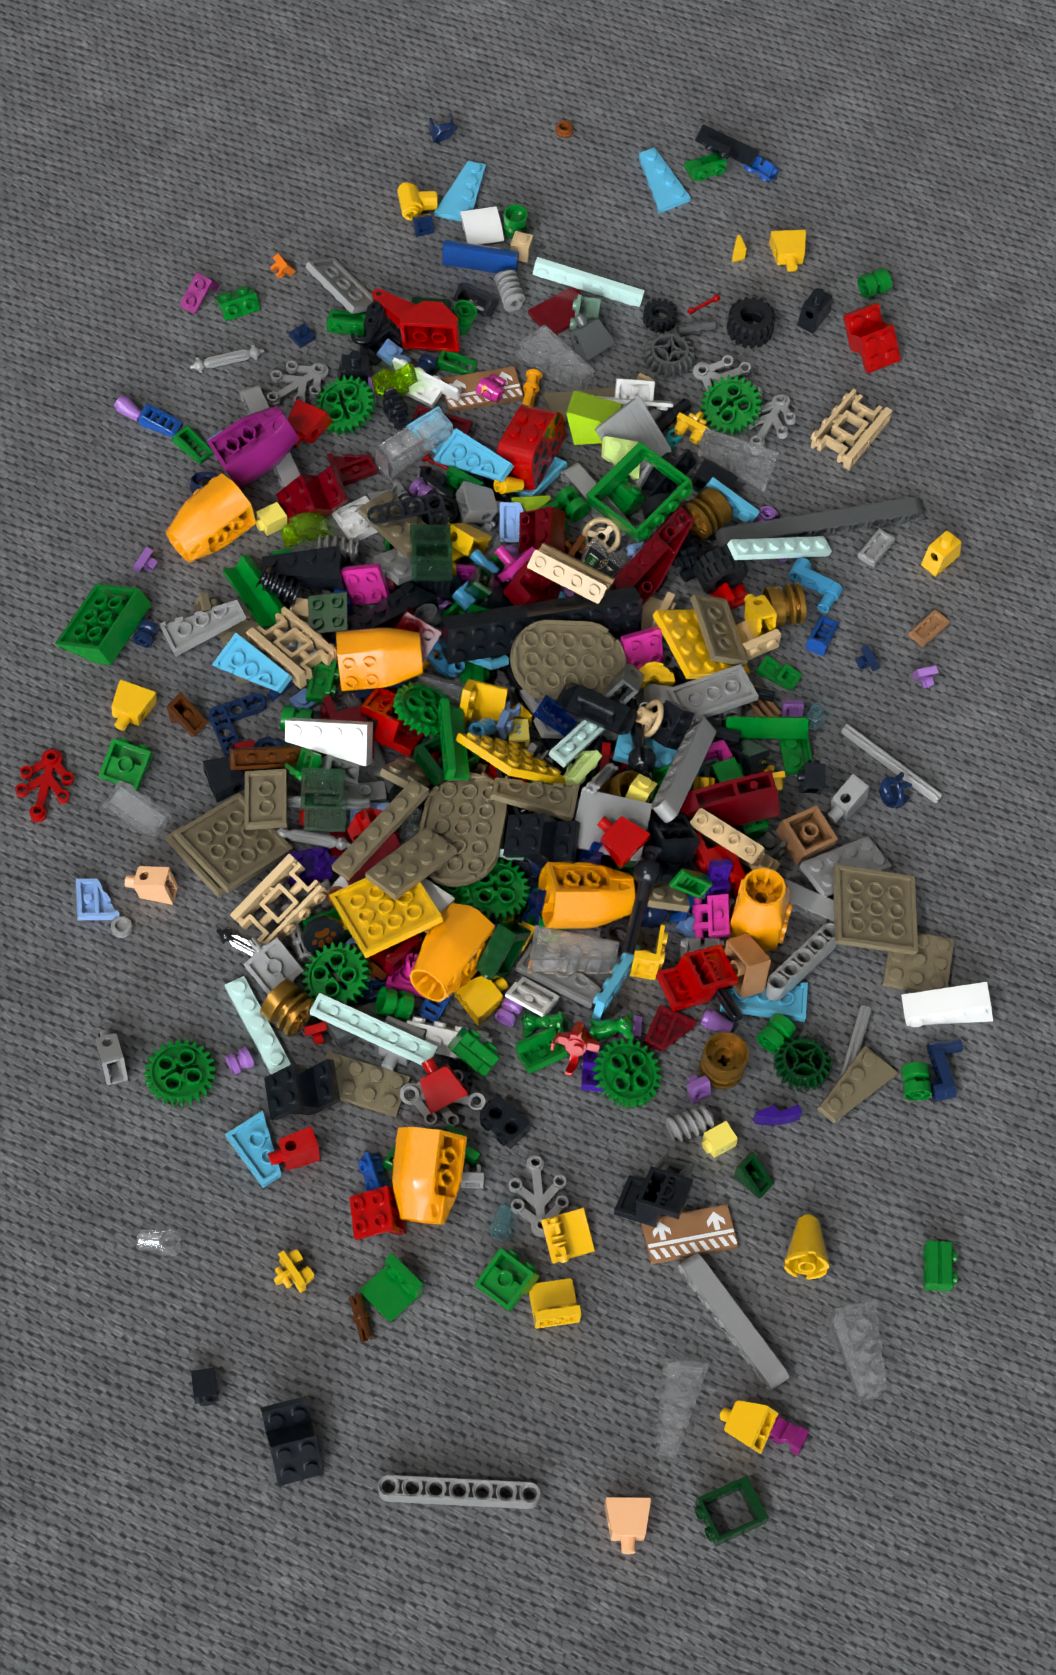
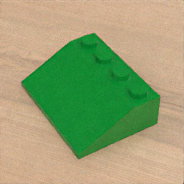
[55,584,151,665]

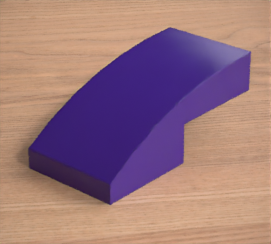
[706,859,733,901]
[581,1048,603,1092]
[753,1105,802,1125]

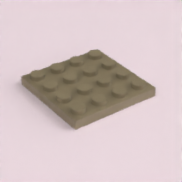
[174,793,293,894]
[833,864,918,955]

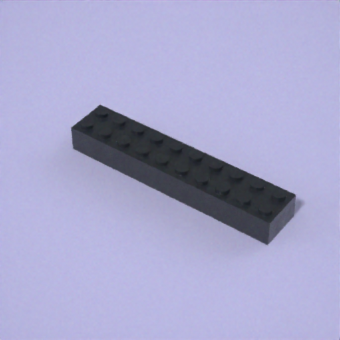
[441,587,643,664]

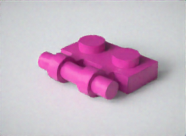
[692,894,731,940]

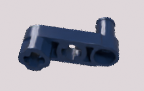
[927,1038,963,1102]

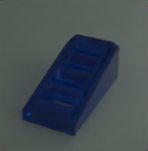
[533,695,577,737]

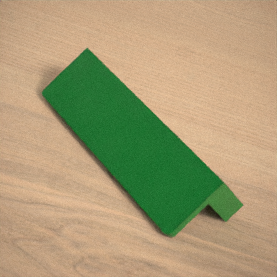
[222,555,284,629]
[437,698,470,780]
[725,716,809,739]

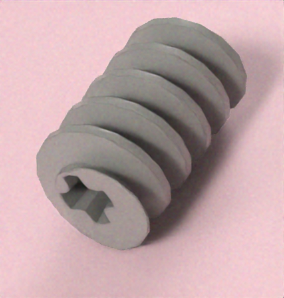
[494,270,525,311]
[317,534,360,563]
[666,1105,715,1142]

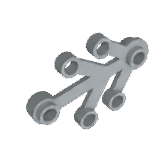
[693,355,762,407]
[265,360,328,408]
[743,394,796,453]
[400,1069,485,1127]
[509,1155,569,1238]

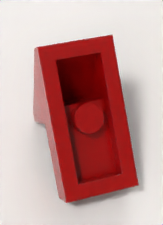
[710,582,748,610]

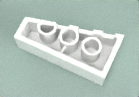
[285,718,373,766]
[901,982,993,1027]

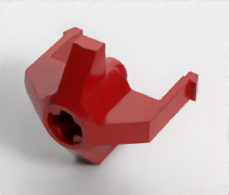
[347,807,399,842]
[551,1021,600,1076]

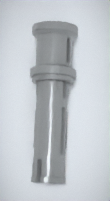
[280,904,315,966]

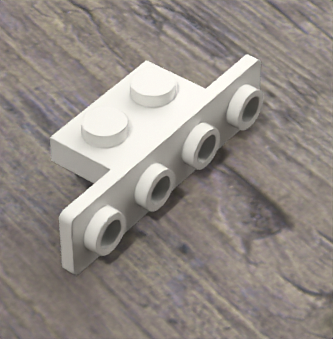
[392,357,461,409]
[597,378,673,410]
[407,1016,493,1059]

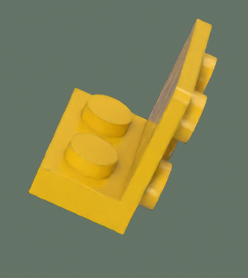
[460,679,508,727]
[630,924,668,980]
[529,1278,581,1329]

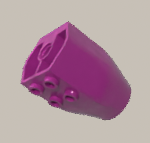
[207,405,299,491]

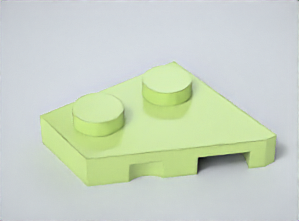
[601,436,640,480]
[563,750,602,786]

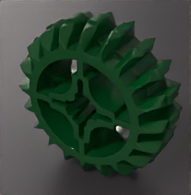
[773,1034,832,1092]

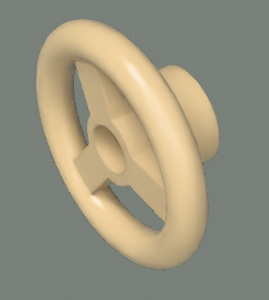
[582,517,621,556]
[636,699,664,738]

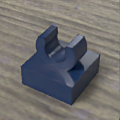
[412,213,434,237]
[289,323,316,348]
[855,645,880,671]

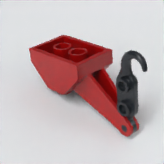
[351,289,461,352]

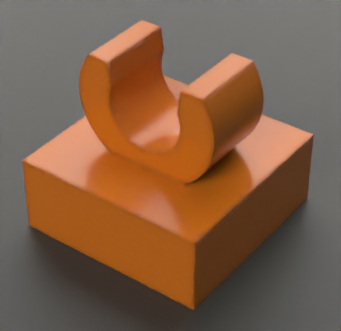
[270,253,296,278]

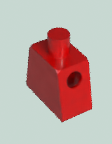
[287,399,332,448]
[597,816,650,869]
[419,1057,469,1114]
[267,1126,320,1170]

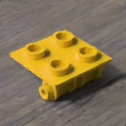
[541,1208,595,1264]

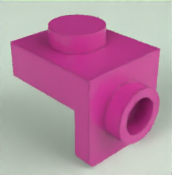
[703,740,733,762]

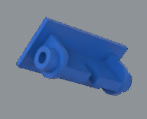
[741,155,779,182]
[359,1151,390,1191]

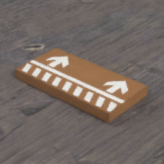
[441,366,524,413]
[641,1204,738,1264]

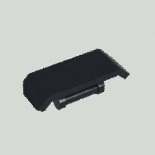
[556,682,638,735]

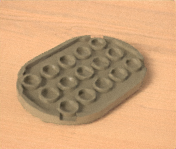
[510,620,626,702]
[419,773,508,887]

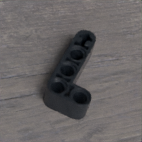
[366,493,448,532]

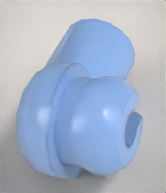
[626,542,644,557]

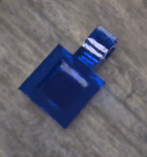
[575,841,603,865]
[522,886,547,925]

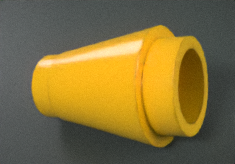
[494,476,524,494]

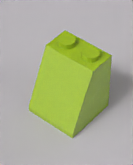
[566,391,622,445]

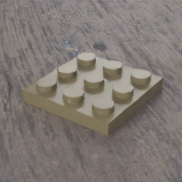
[882,932,954,993]

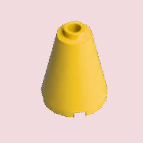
[784,1214,829,1279]

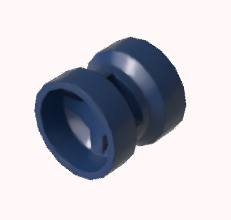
[413,353,437,375]
[133,620,159,648]

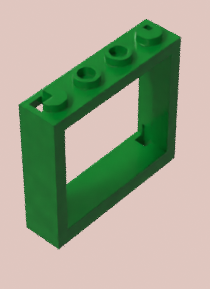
[586,441,693,543]

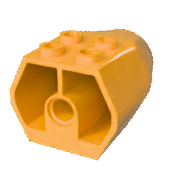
[166,473,256,563]
[336,628,423,691]
[537,862,635,929]
[728,868,793,952]
[410,903,495,1002]
[392,1127,467,1225]

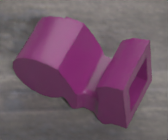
[768,1416,809,1456]

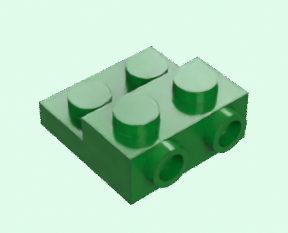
[98,737,154,791]
[474,1248,540,1312]

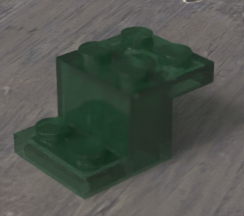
[410,525,452,582]
[300,768,348,832]

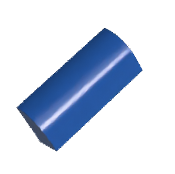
[442,239,519,274]

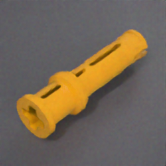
[522,369,543,406]

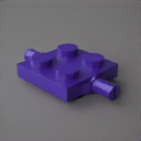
[286,847,339,886]

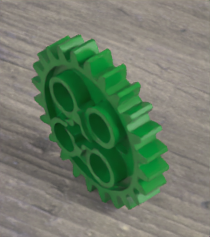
[314,375,376,436]
[700,375,763,436]
[393,682,457,738]
[460,858,530,923]
[302,942,371,1006]
[144,1038,216,1108]
[592,1038,662,1109]

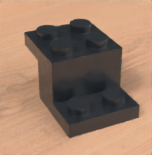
[503,813,580,865]
[648,813,700,882]
[264,1059,340,1120]
[614,1166,693,1228]
[260,1396,324,1486]

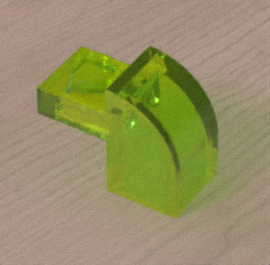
[371,363,418,396]
[280,513,329,548]

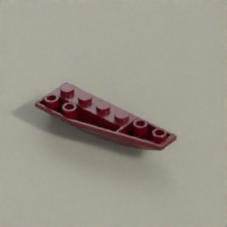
[519,506,565,600]
[609,506,695,606]
[650,770,780,826]

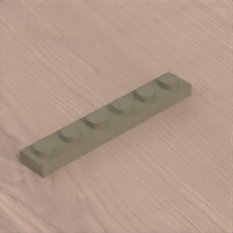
[331,779,430,881]

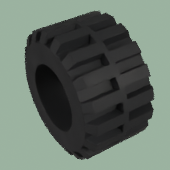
[726,297,776,348]
[693,545,748,595]

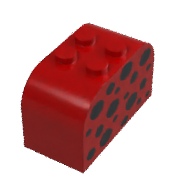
[496,404,566,491]

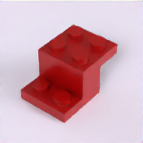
[843,303,901,373]
[360,688,425,757]
[693,832,746,898]
[656,944,739,1012]

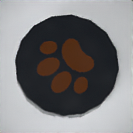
[301,915,344,955]

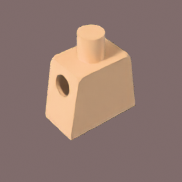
[125,866,178,905]
[605,1497,651,1554]

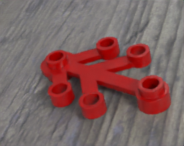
[15,749,74,822]

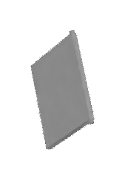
[595,394,672,457]
[575,788,652,862]

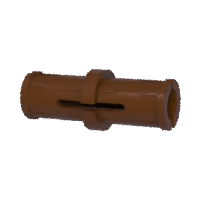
[349,1294,374,1342]

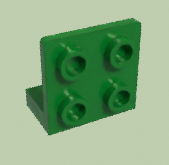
[360,1253,423,1323]

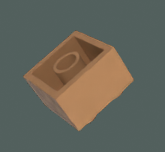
[776,805,838,865]
[724,934,771,998]

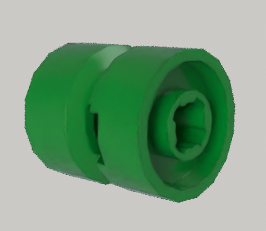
[503,204,528,239]
[857,268,892,299]
[451,300,477,336]
[554,485,591,522]
[280,704,314,731]
[375,987,414,1020]
[756,1013,796,1054]
[901,1062,932,1101]

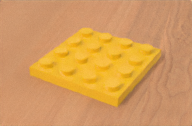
[653,609,750,679]
[455,732,566,786]
[329,878,443,958]

